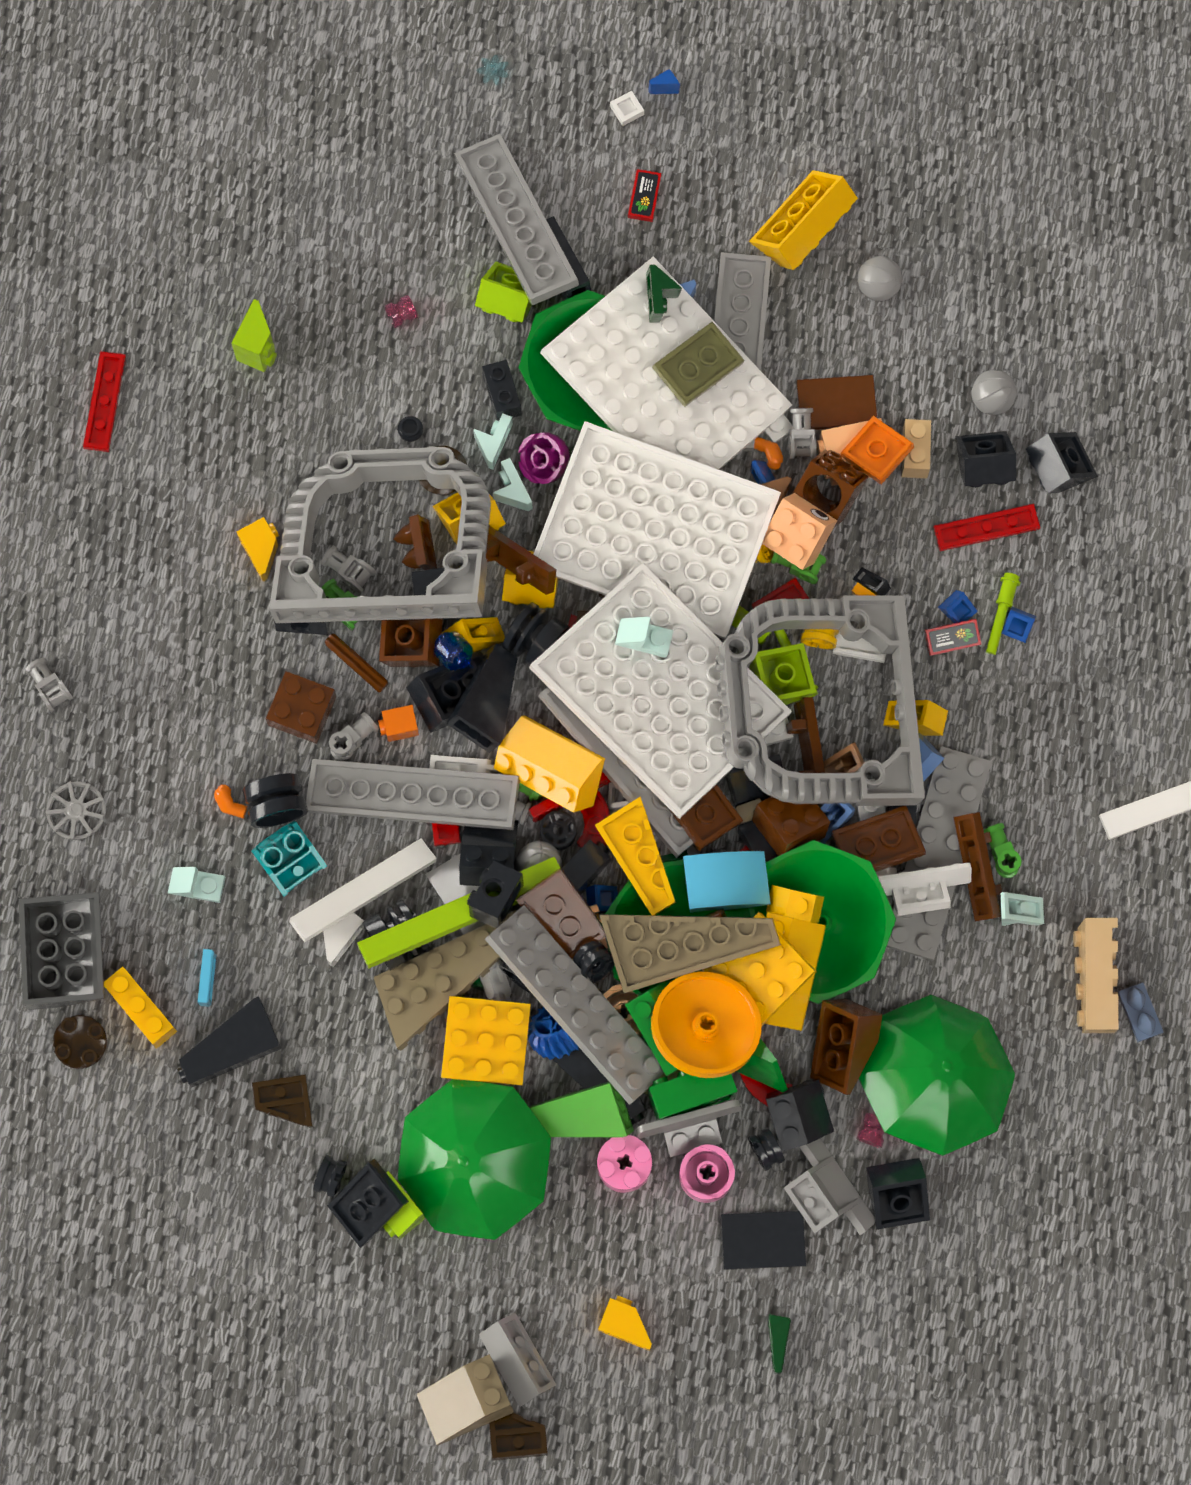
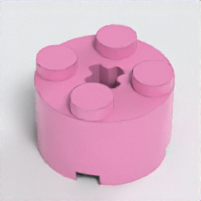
[597,1135,652,1193]
[679,1144,735,1203]

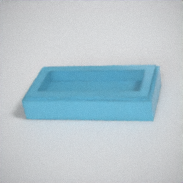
[198,949,217,1007]

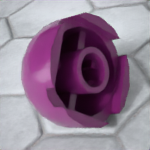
[518,432,571,484]

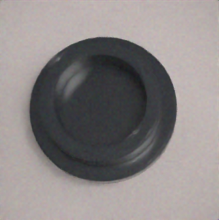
[397,416,423,442]

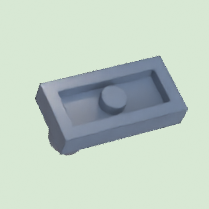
[1118,983,1164,1042]

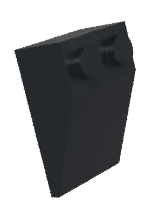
[406,651,484,733]
[459,820,518,886]

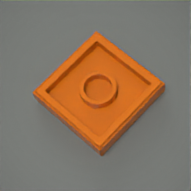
[841,416,914,485]

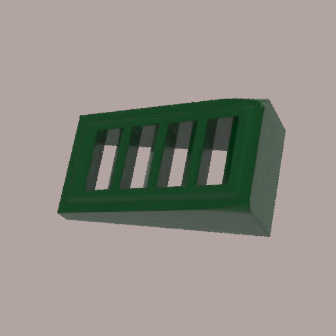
[768,1314,791,1375]

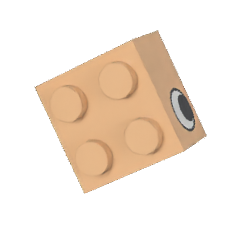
[762,493,837,570]

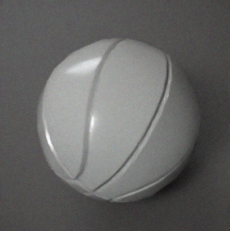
[857,256,903,301]
[971,370,1017,415]
[515,841,562,872]

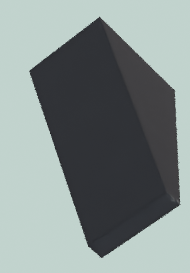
[853,567,891,596]

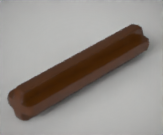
[325,633,388,692]

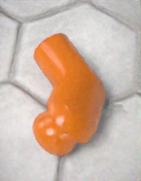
[754,437,783,470]
[214,784,248,819]

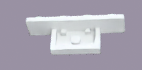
[878,863,972,916]

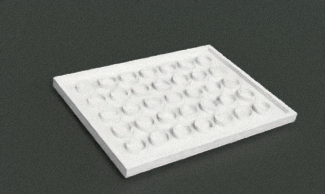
[541,256,792,470]
[534,421,781,640]
[529,563,792,819]

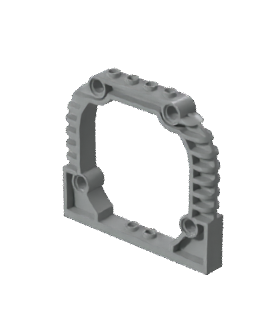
[269,446,491,623]
[715,595,925,806]

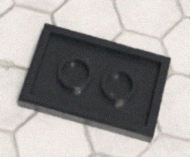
[327,1158,409,1248]
[721,1211,806,1270]

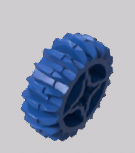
[527,1007,579,1060]

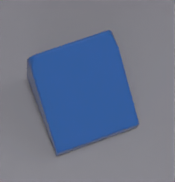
[649,69,680,94]
[750,460,776,485]
[938,590,978,623]
[1001,607,1036,643]
[586,885,618,914]

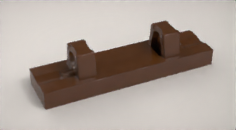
[486,526,557,595]
[786,697,825,805]
[954,812,1002,922]

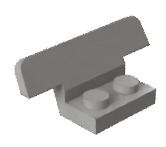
[636,1100,742,1157]
[784,1139,875,1235]

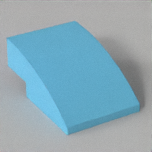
[683,851,771,913]

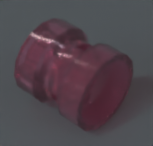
[384,295,418,328]
[856,1113,884,1148]

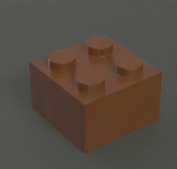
[379,618,443,667]
[266,671,337,744]
[752,796,830,856]

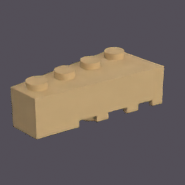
[1073,918,1119,1033]

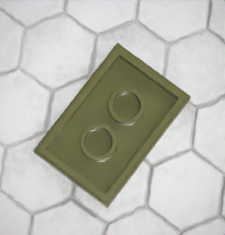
[652,322,745,407]

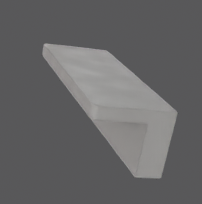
[479,1313,556,1407]

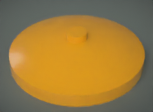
[651,972,762,1078]

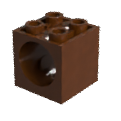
[792,449,869,529]

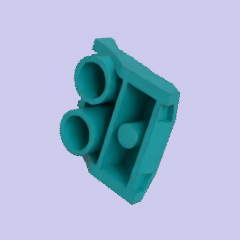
[251,821,327,897]

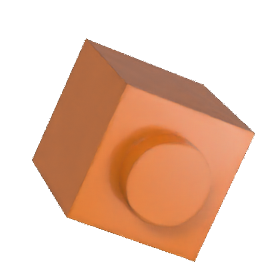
[378,705,419,742]

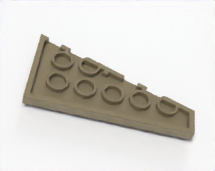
[373,910,516,1051]
[599,914,781,993]

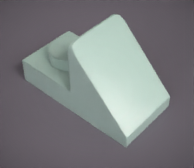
[474,413,513,470]
[493,458,533,511]
[615,617,673,658]
[168,867,225,903]
[1001,892,1044,926]

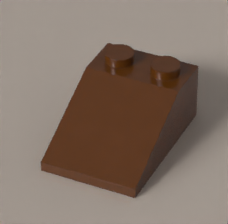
[810,998,882,1095]

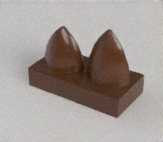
[393,514,437,570]

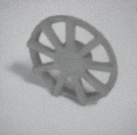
[46,781,106,840]

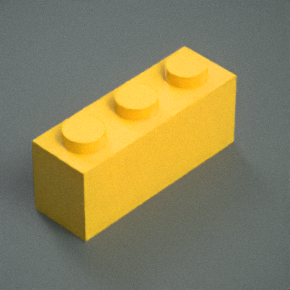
[104,966,177,1049]

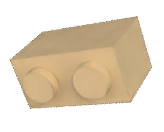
[901,419,931,478]

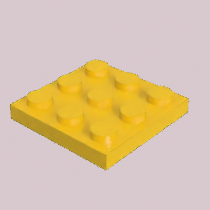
[702,912,816,1026]
[441,996,531,1086]

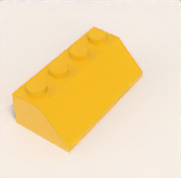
[749,170,858,270]
[493,715,605,812]
[765,912,826,1031]

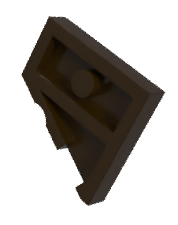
[252,1074,313,1128]
[489,1413,548,1461]

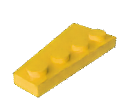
[595,797,676,916]

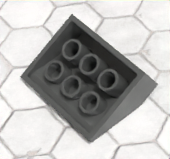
[19,892,105,1010]

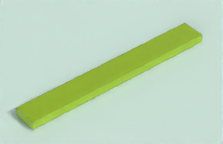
[357,857,560,969]

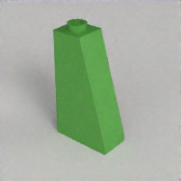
[529,1082,634,1137]

